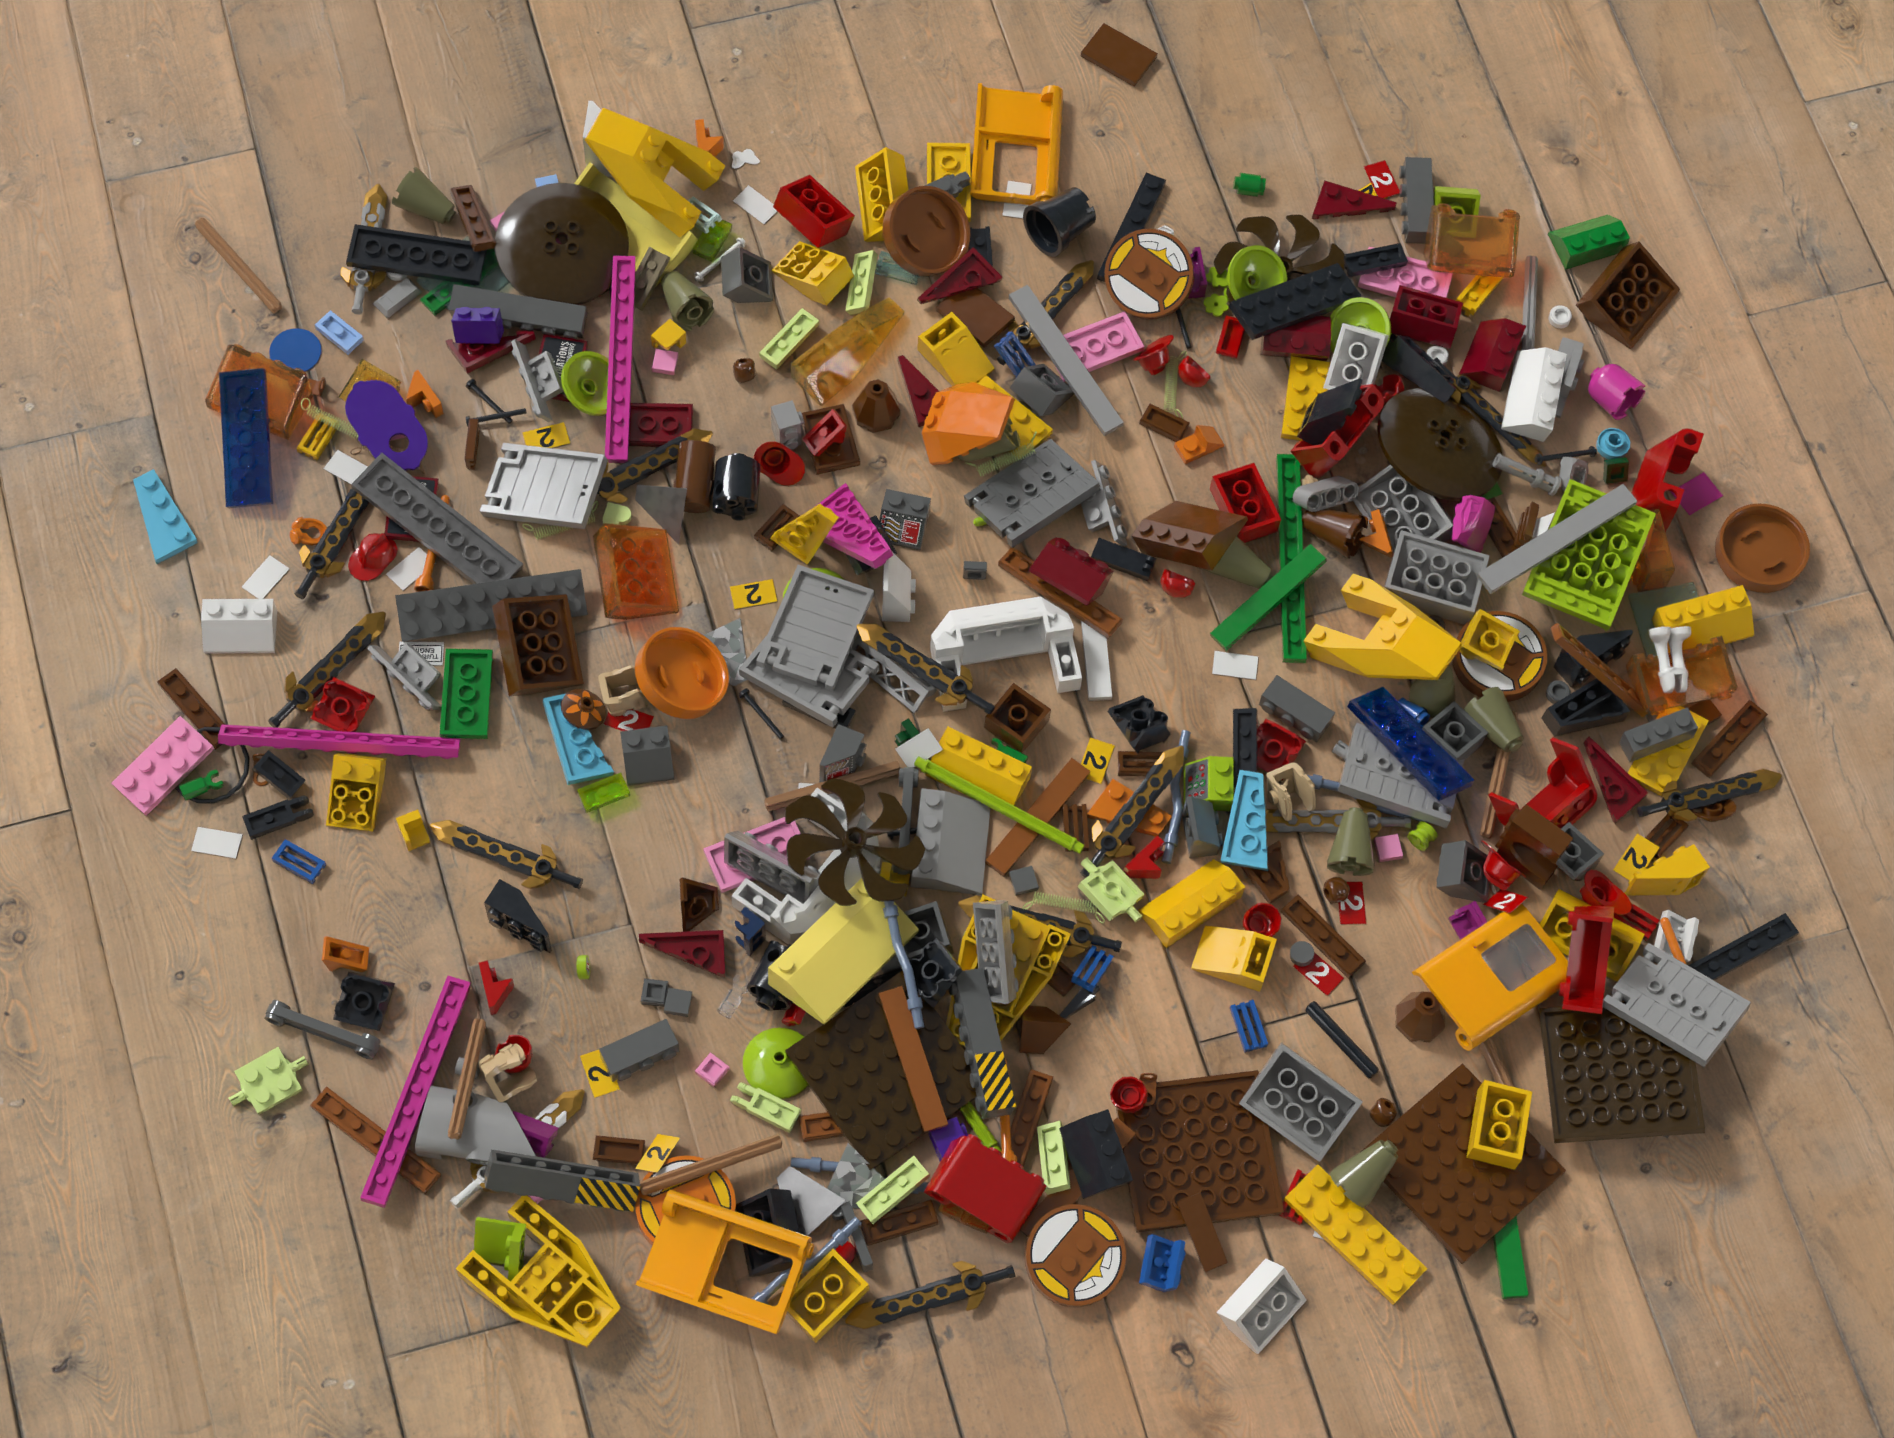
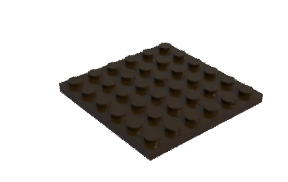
[785,971,977,1170]
[1539,1002,1705,1143]

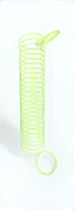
[1164,351,1187,419]
[301,398,359,441]
[965,431,1037,477]
[522,501,598,540]
[1022,891,1105,923]

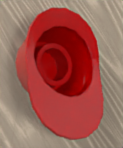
[1133,335,1174,375]
[754,441,805,486]
[348,533,398,581]
[1481,840,1526,890]
[1580,870,1632,915]

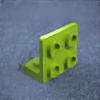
[474,1217,526,1282]

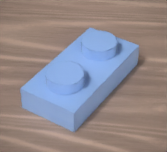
[315,310,364,355]

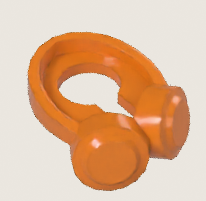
[290,516,327,546]

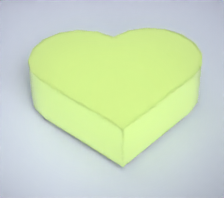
[603,502,632,531]

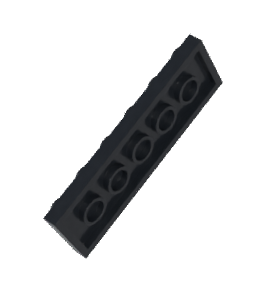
[346,224,487,286]
[1229,263,1362,340]

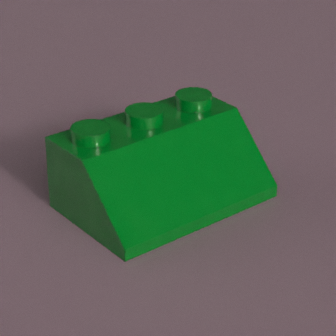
[1548,214,1630,270]

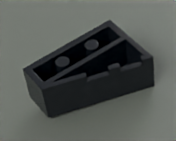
[1541,678,1631,737]

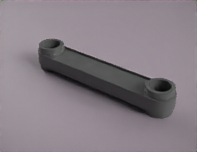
[893,767,919,875]
[264,1000,381,1060]

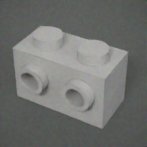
[771,400,804,450]

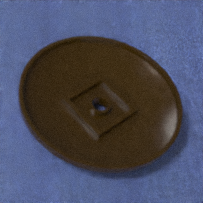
[495,183,629,305]
[1377,388,1503,501]

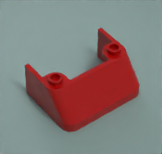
[1488,737,1598,829]
[1559,906,1614,1014]

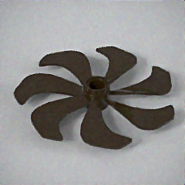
[1214,214,1345,315]
[785,778,925,906]

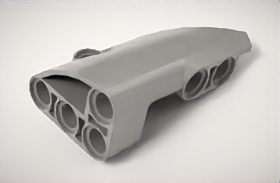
[415,1086,535,1165]

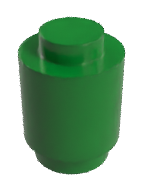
[1233,172,1266,197]

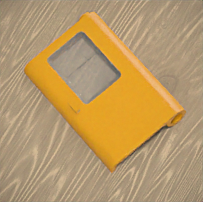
[1412,904,1568,1051]

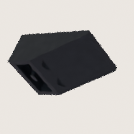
[1297,378,1363,445]
[1554,630,1633,687]
[484,879,552,953]

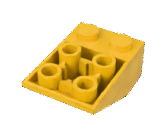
[772,241,854,306]
[917,312,995,386]
[326,753,387,831]
[1624,844,1710,896]
[1191,925,1277,992]

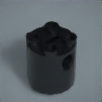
[712,453,760,521]
[747,940,793,1011]

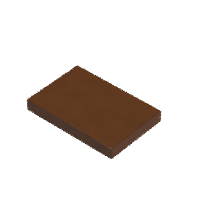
[1080,23,1158,87]
[936,288,1015,348]
[802,404,860,475]

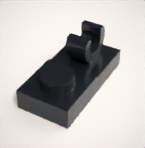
[252,750,306,800]

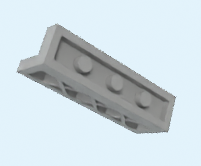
[851,634,937,713]

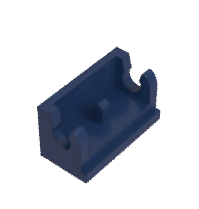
[735,907,766,957]

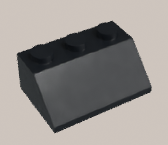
[1059,1109,1133,1199]
[736,1188,799,1277]

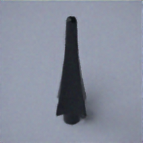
[1059,985,1100,1020]

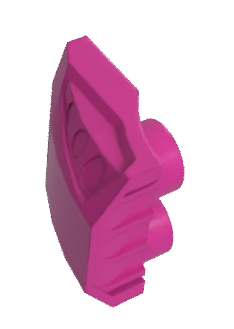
[1452,495,1495,553]

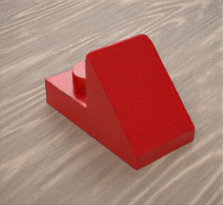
[802,409,847,457]
[1124,835,1164,879]
[479,960,514,1015]

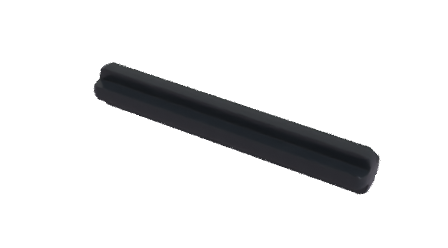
[1305,1001,1379,1078]

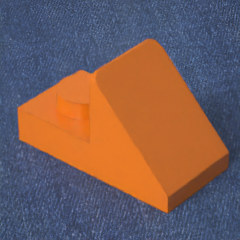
[695,119,724,157]
[406,370,444,418]
[1174,425,1224,464]
[1360,509,1394,558]
[322,936,369,972]

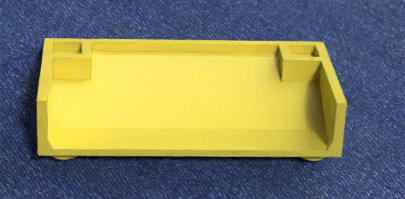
[574,162,699,286]
[768,878,919,1024]

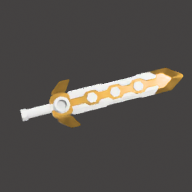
[450,1089,585,1209]

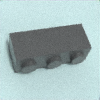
[1259,675,1335,742]
[1619,707,1698,763]
[599,1019,680,1082]

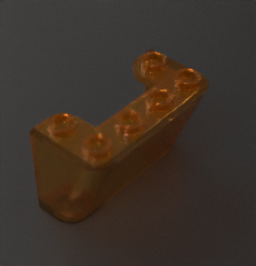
[205,344,313,440]

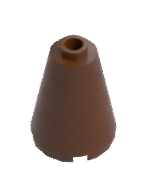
[1302,509,1368,559]

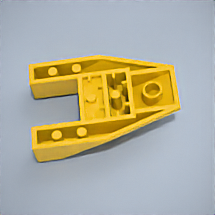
[585,108,725,238]
[1304,574,1462,680]
[456,1195,621,1347]

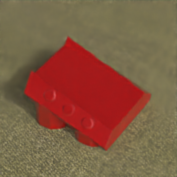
[310,677,375,732]
[1258,719,1306,781]

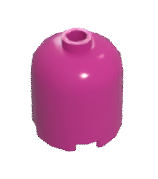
[1588,364,1646,420]

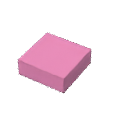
[652,349,678,375]
[1374,834,1403,862]
[695,1052,730,1088]

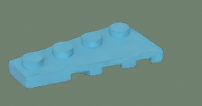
[133,469,198,564]
[543,694,614,785]
[1220,770,1268,871]

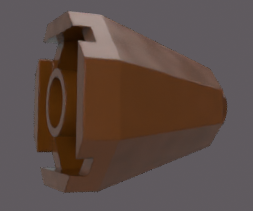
[852,379,901,433]
[1395,991,1445,1043]

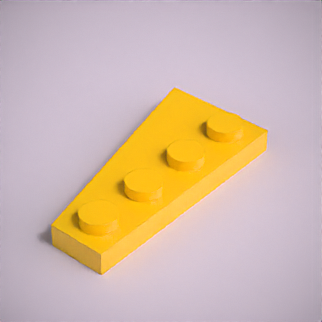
[770,504,839,565]

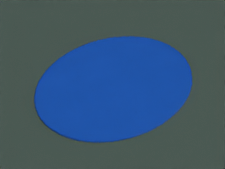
[269,328,321,373]

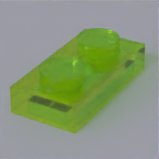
[693,220,733,262]
[577,772,630,813]

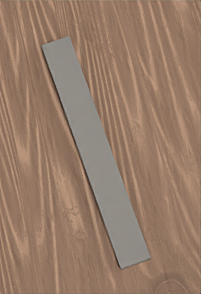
[1009,285,1124,436]
[1477,484,1637,594]

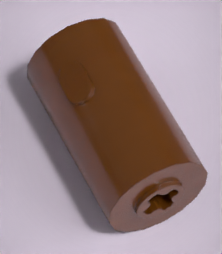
[673,440,716,513]

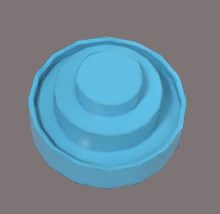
[1596,428,1630,460]

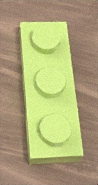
[845,250,878,315]
[759,308,819,370]
[1037,1121,1071,1195]
[856,1156,931,1224]

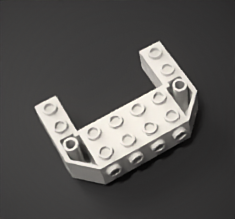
[930,597,1082,712]
[732,788,881,944]

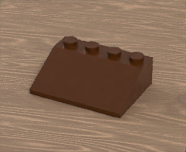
[1576,241,1680,349]
[1131,501,1248,571]
[492,594,584,697]

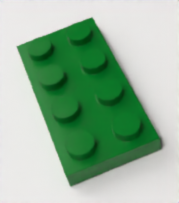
[439,649,493,739]

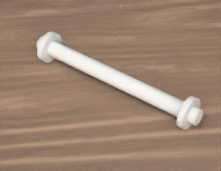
[695,238,745,282]

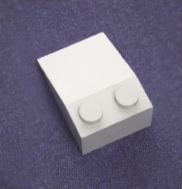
[882,552,916,622]

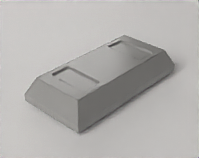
[373,277,422,319]

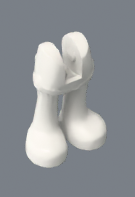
[1649,626,1691,693]

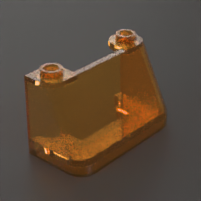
[1423,204,1520,278]
[1626,636,1738,715]

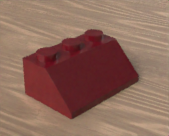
[1390,285,1463,349]
[1260,316,1331,361]
[1459,318,1526,392]
[1029,537,1114,606]

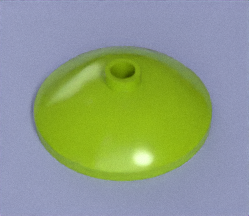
[1227,245,1287,300]
[1330,297,1391,354]
[561,351,609,416]
[743,1027,808,1099]

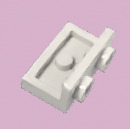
[1654,910,1699,963]

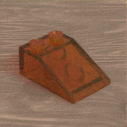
[1631,509,1675,593]

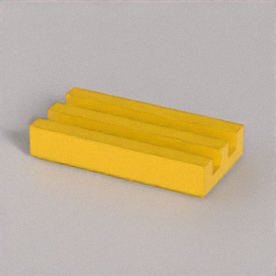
[296,413,339,461]

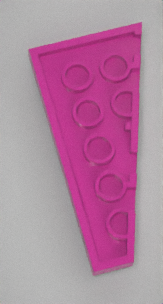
[816,483,893,569]

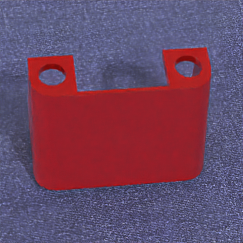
[1290,384,1384,479]
[1631,428,1704,533]
[924,1134,1047,1244]

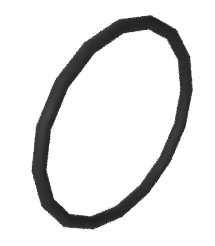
[175,727,250,804]

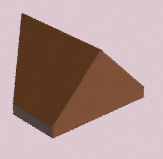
[679,877,719,932]
[1020,1006,1071,1054]

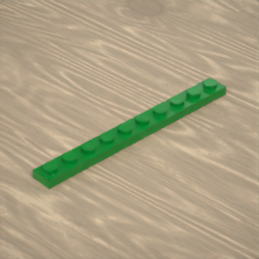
[1276,454,1307,663]

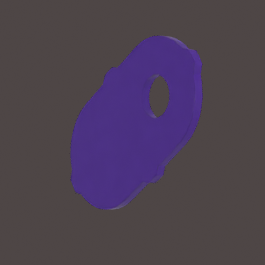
[345,380,428,471]

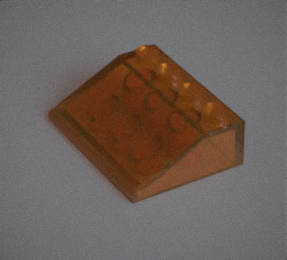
[593,523,679,620]

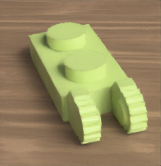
[730,1082,801,1133]

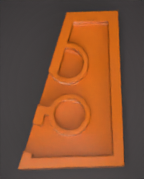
[1087,779,1172,837]

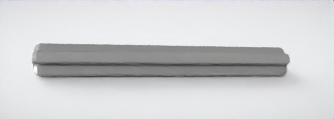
[1521,256,1538,350]

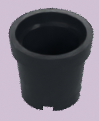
[1023,187,1096,257]

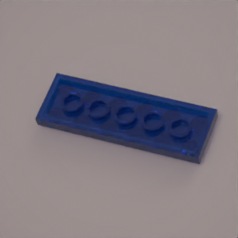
[219,368,273,509]
[1347,687,1475,802]

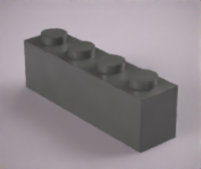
[1399,157,1435,244]

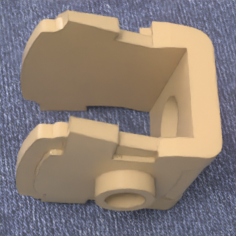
[598,665,650,716]
[1267,763,1316,821]
[478,1044,537,1102]

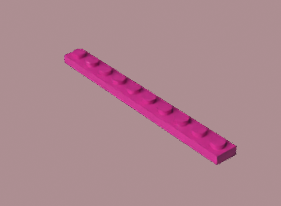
[605,256,636,463]
[218,724,460,759]
[360,975,471,1208]

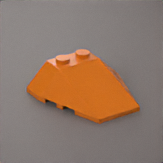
[922,382,1015,465]

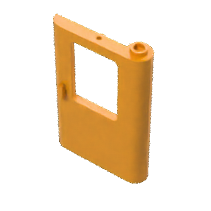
[970,83,1063,205]
[636,1190,815,1334]

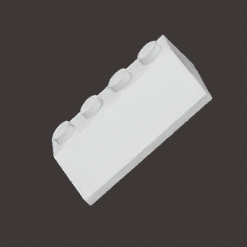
[1501,347,1567,442]

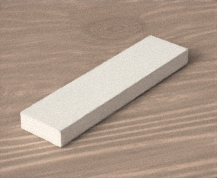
[1081,621,1112,701]

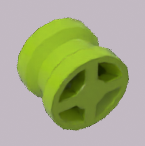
[1407,821,1438,851]

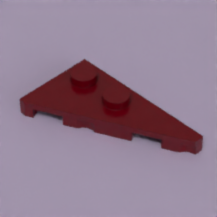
[1312,180,1397,219]
[917,247,1003,304]
[446,330,536,374]
[897,355,939,427]
[1583,736,1648,824]
[639,930,725,977]

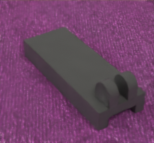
[832,1201,873,1273]

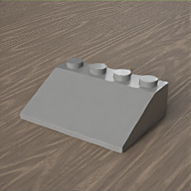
[1353,464,1453,558]
[1384,530,1489,625]
[911,788,990,895]
[724,831,820,904]
[973,900,1018,1004]
[1239,1042,1363,1162]

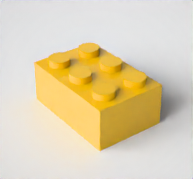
[1466,1080,1532,1170]
[786,1249,870,1343]

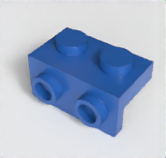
[1139,1234,1186,1292]

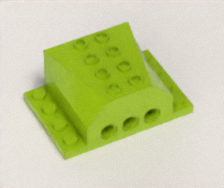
[1522,479,1656,631]

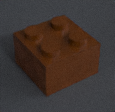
[984,683,1051,753]

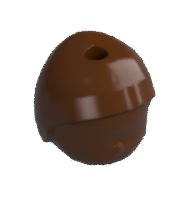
[733,358,756,383]
[1323,877,1350,904]
[1369,1098,1397,1127]

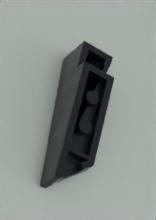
[1381,333,1456,402]

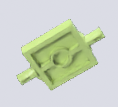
[1078,857,1145,923]
[228,1047,308,1115]

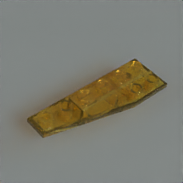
[791,297,905,406]

